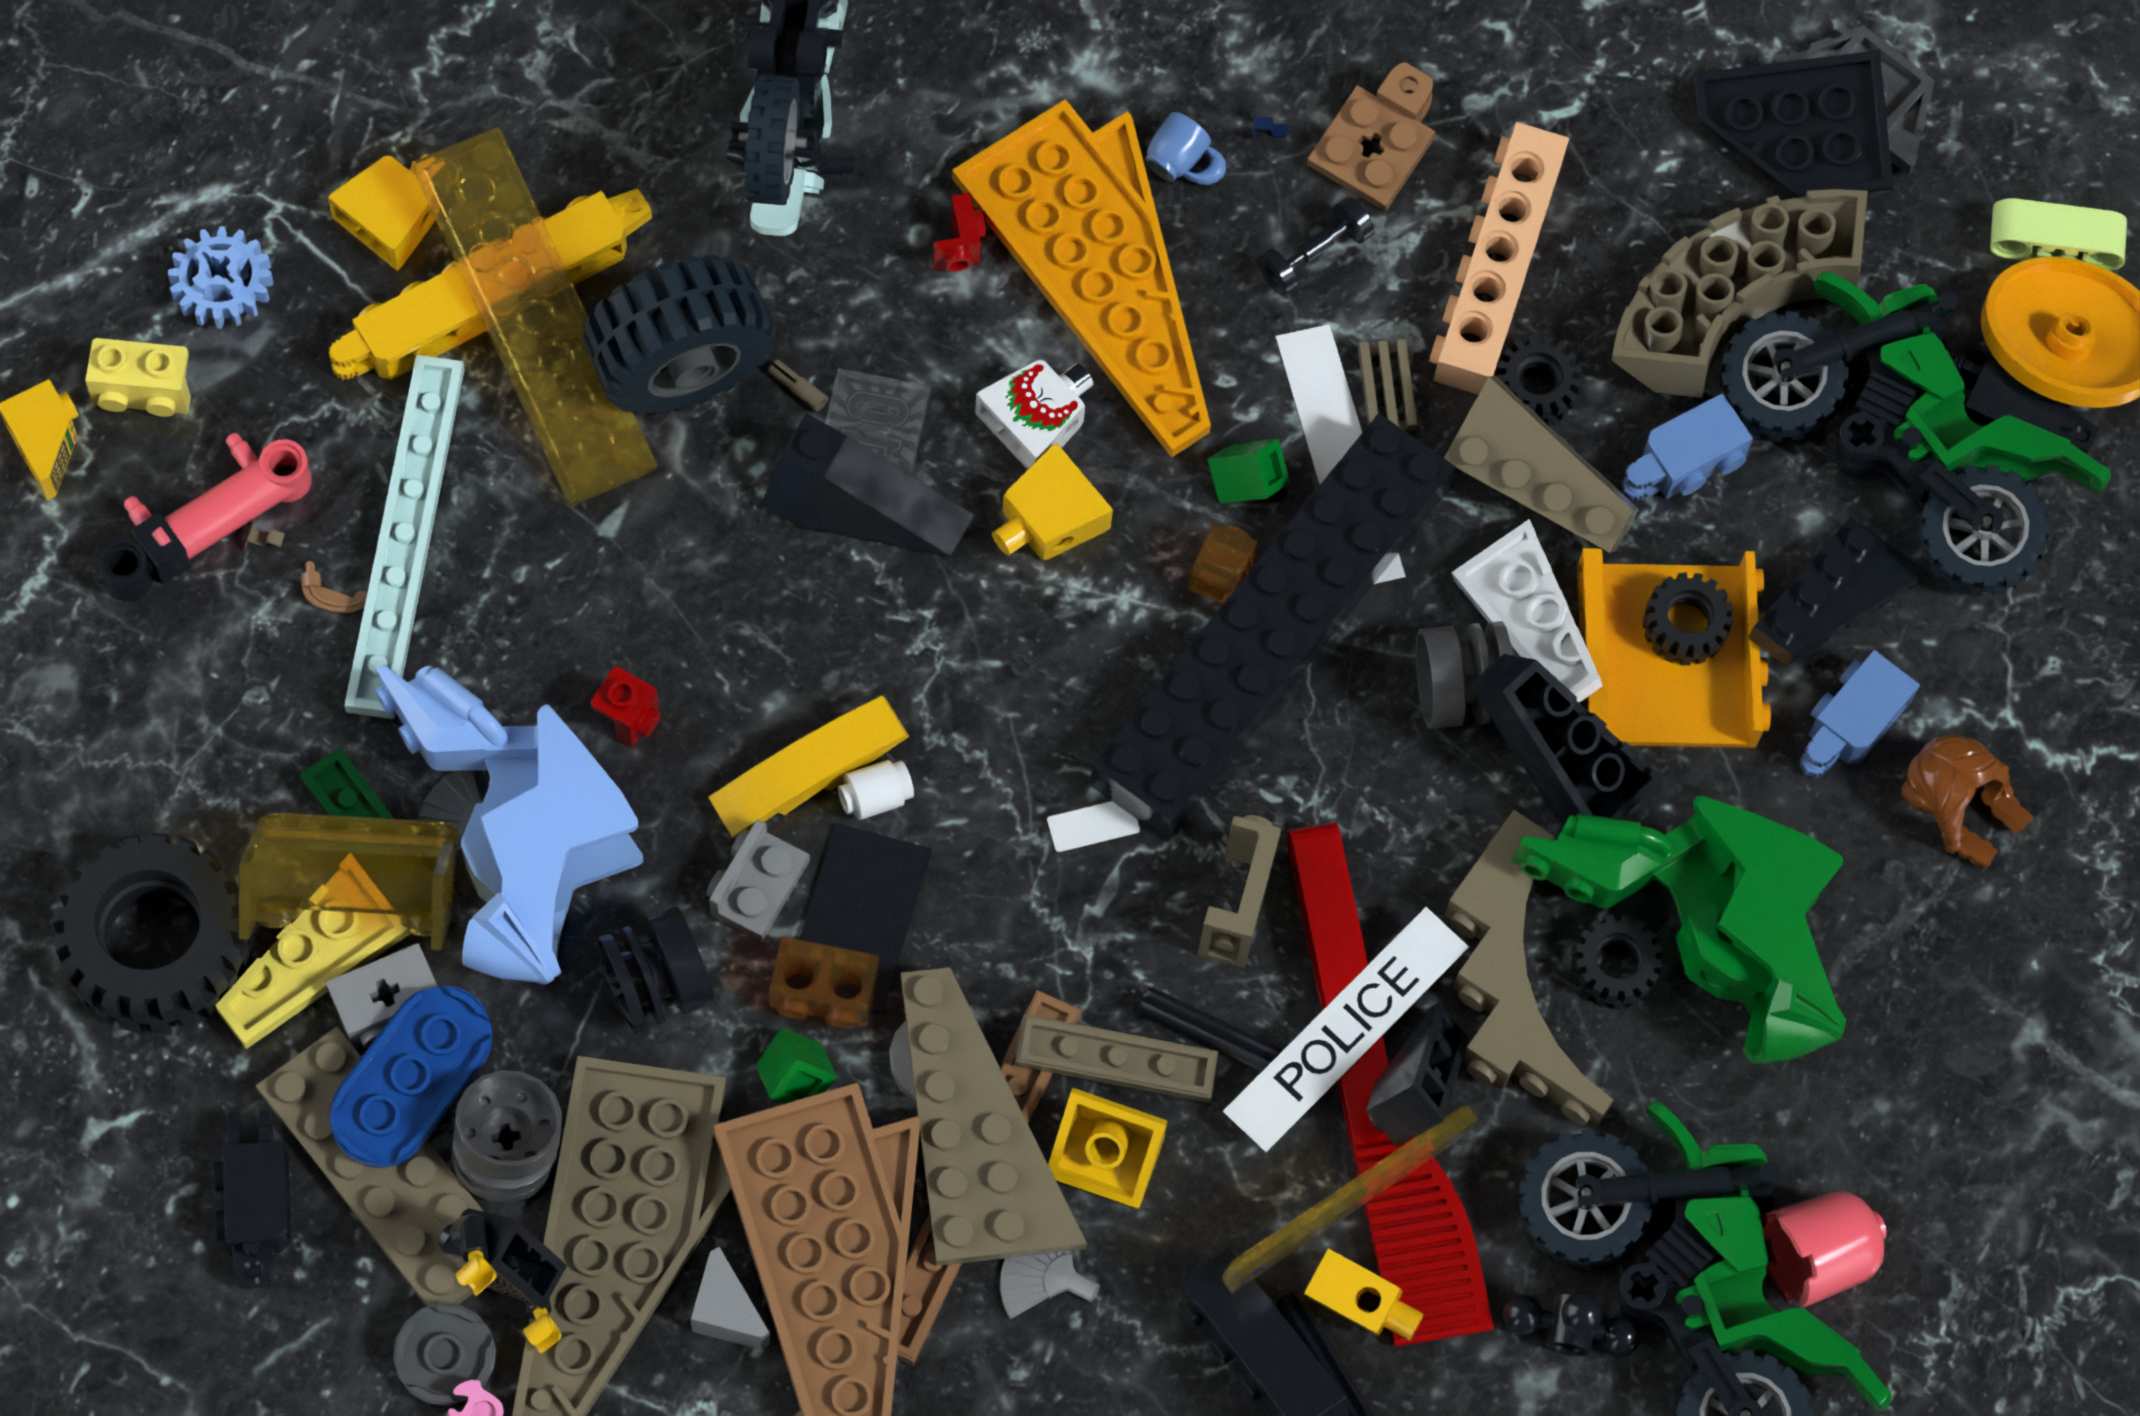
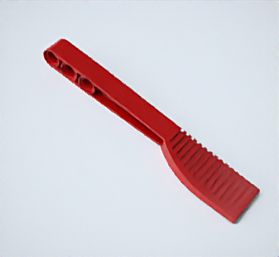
[1287,822,1494,1347]

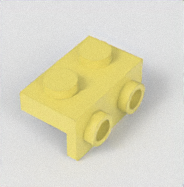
[85,338,191,417]

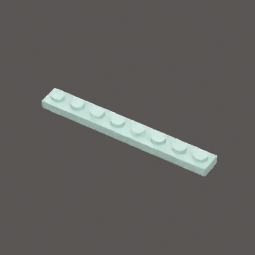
[344,355,465,719]

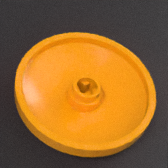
[1981,257,2140,408]

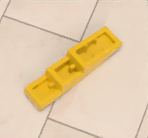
[708,695,909,839]

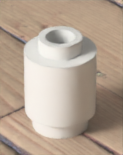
[838,760,914,820]

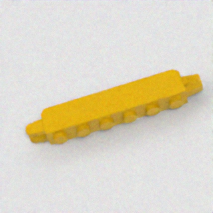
[329,188,652,380]

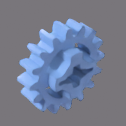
[168,226,273,329]

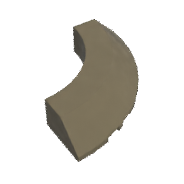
[1612,189,1868,398]

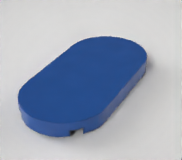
[330,986,493,1168]

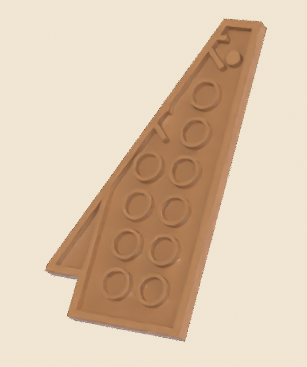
[713,1083,920,1416]

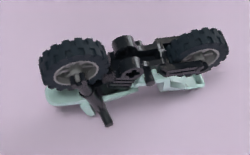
[727,0,855,236]

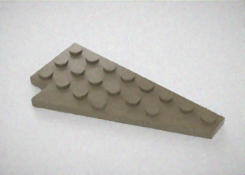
[512,1056,732,1416]

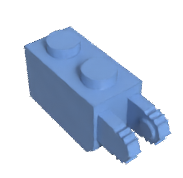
[1620,393,1753,502]
[1799,650,1920,779]

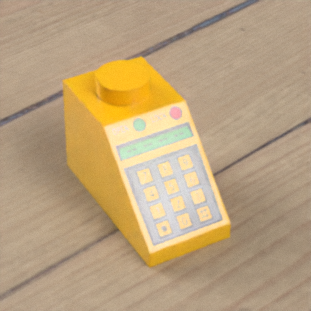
[0,379,79,500]

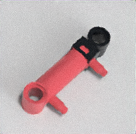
[98,433,311,601]

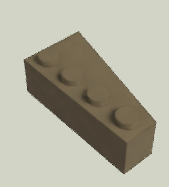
[1444,376,1639,553]

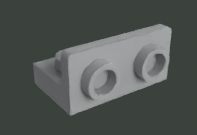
[706,819,810,942]

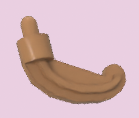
[301,561,367,614]

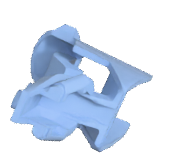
[374,664,644,985]

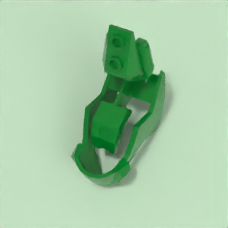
[1510,796,1846,1065]

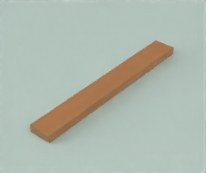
[897,990,1082,1366]

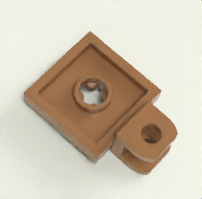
[1307,62,1435,212]

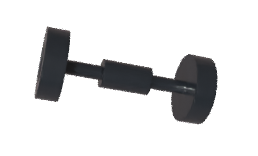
[1257,196,1374,296]

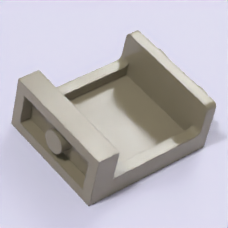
[1197,815,1282,968]

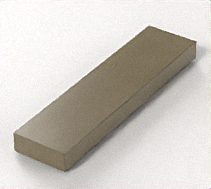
[1014,1014,1218,1103]

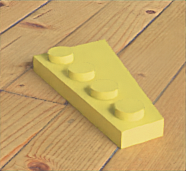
[215,854,410,1049]

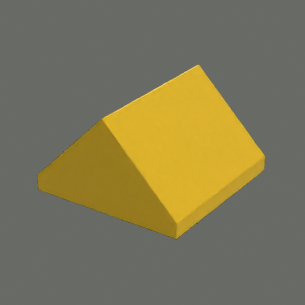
[1048,1088,1168,1209]

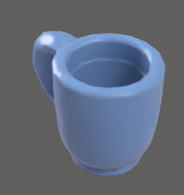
[1144,112,1226,185]

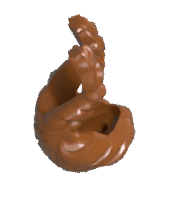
[1901,734,2033,869]

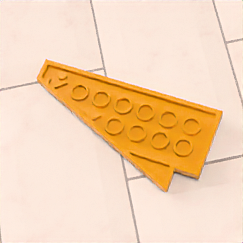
[952,99,1211,458]

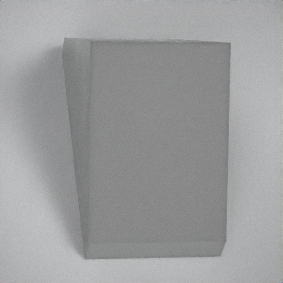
[691,1247,770,1350]

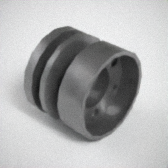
[1416,621,1515,729]
[451,1070,562,1203]

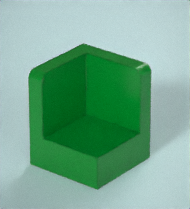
[1207,438,1291,503]
[756,1027,837,1104]

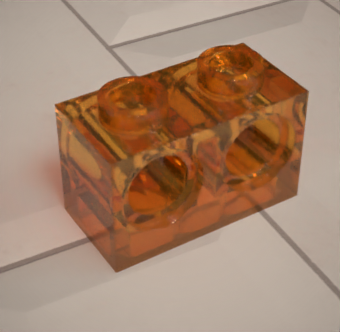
[769,937,879,1029]

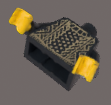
[439,1208,568,1354]

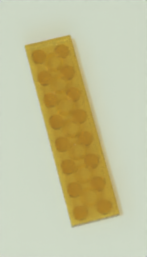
[411,127,658,507]

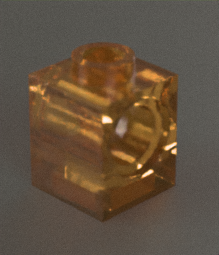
[1188,523,1258,604]

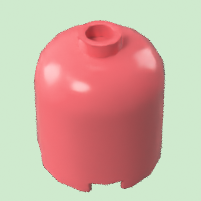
[1760,1191,1887,1308]

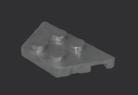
[1772,25,1935,175]

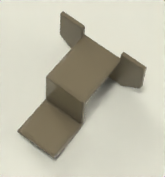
[243,519,285,551]

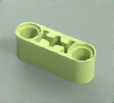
[1990,198,2127,271]

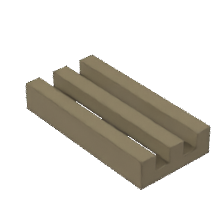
[1358,339,1417,432]

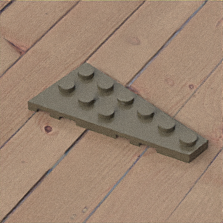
[901,967,1087,1266]

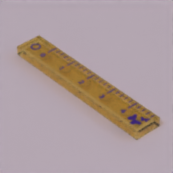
[1222,1105,1478,1293]

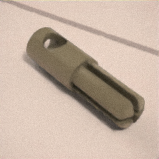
[769,360,828,412]

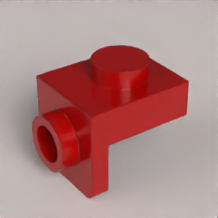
[932,193,986,272]
[591,667,661,748]

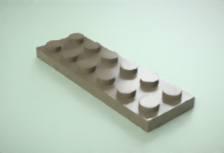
[256,1027,484,1307]

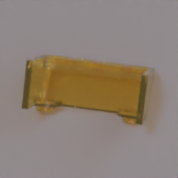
[239,813,458,950]

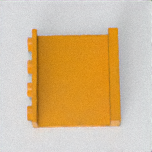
[1577,548,1771,748]

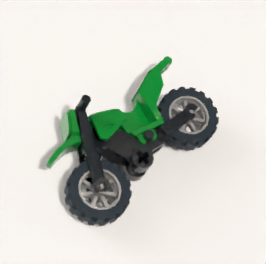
[1720,272,2111,596]
[1519,1101,1892,1416]

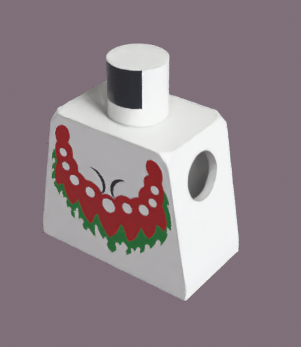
[975,360,1093,470]

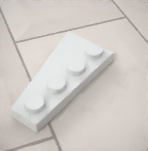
[1451,519,1602,702]

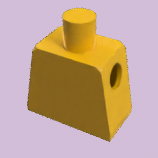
[328,154,444,271]
[992,443,1113,560]
[1304,1248,1424,1341]

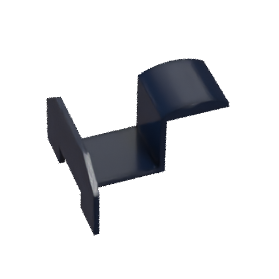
[1252,107,1288,140]

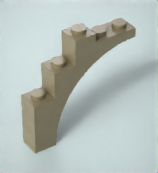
[1444,810,1614,1129]

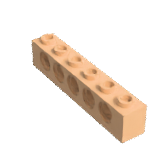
[1429,122,1569,395]

